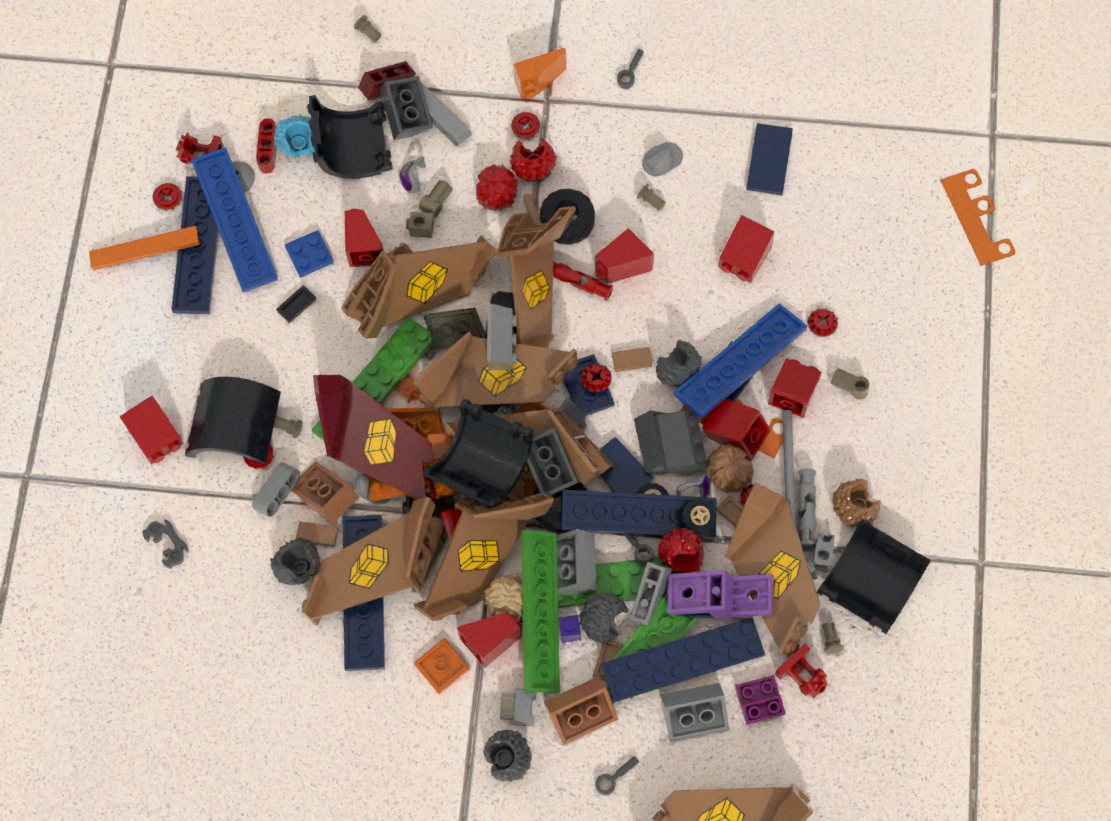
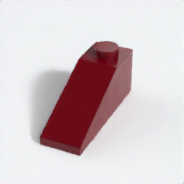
[358,61,416,100]

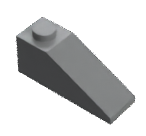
[629,562,673,625]

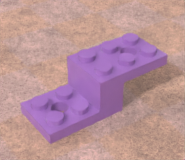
[668,570,774,619]

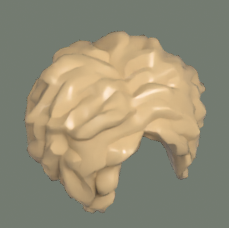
[484,576,523,621]

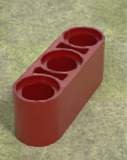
[256,118,277,174]

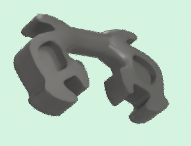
[142,519,189,569]

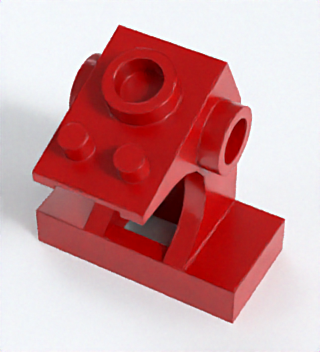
[175,132,224,164]
[775,643,828,698]

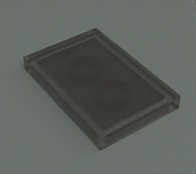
[423,307,486,350]

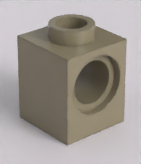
[406,212,434,238]

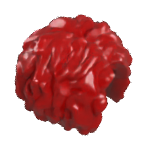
[509,138,557,182]
[476,164,518,211]
[658,528,704,574]

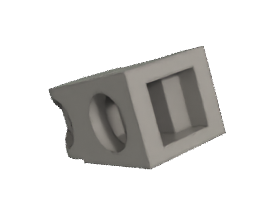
[812,532,834,573]

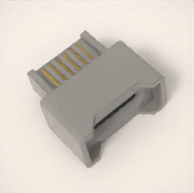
[500,688,537,727]

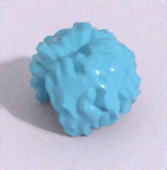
[274,114,315,157]

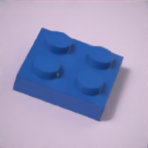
[285,230,334,278]

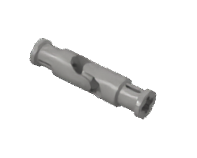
[798,468,816,548]

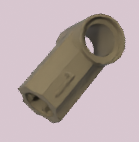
[419,180,453,218]
[831,368,869,399]

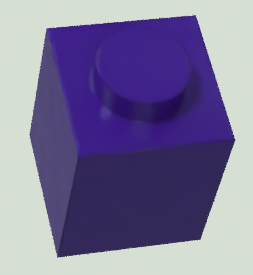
[558,615,581,643]

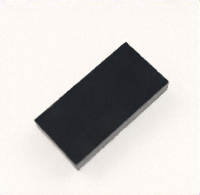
[276,285,317,324]

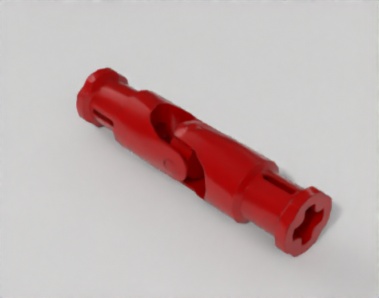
[553,262,614,301]

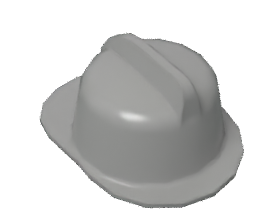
[642,142,683,176]

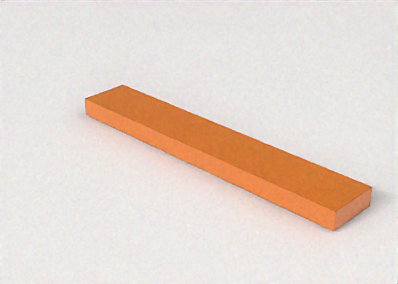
[89,226,200,270]

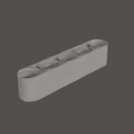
[413,76,472,146]

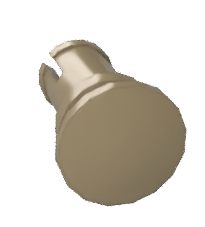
[354,15,381,43]
[637,184,666,211]
[274,415,303,438]
[822,622,844,654]

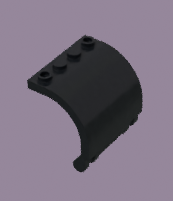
[307,95,393,179]
[185,377,281,464]
[424,398,534,507]
[817,520,931,635]

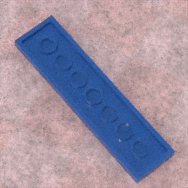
[191,147,278,293]
[673,303,807,419]

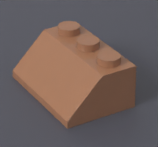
[544,676,618,745]

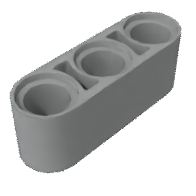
[252,462,300,517]

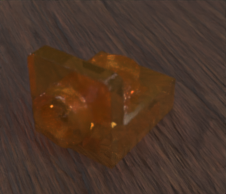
[395,374,422,404]

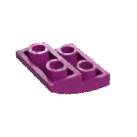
[734,675,786,725]

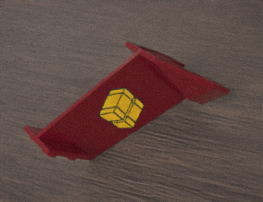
[313,375,437,504]

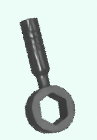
[617,49,644,89]
[623,533,654,565]
[595,756,639,795]

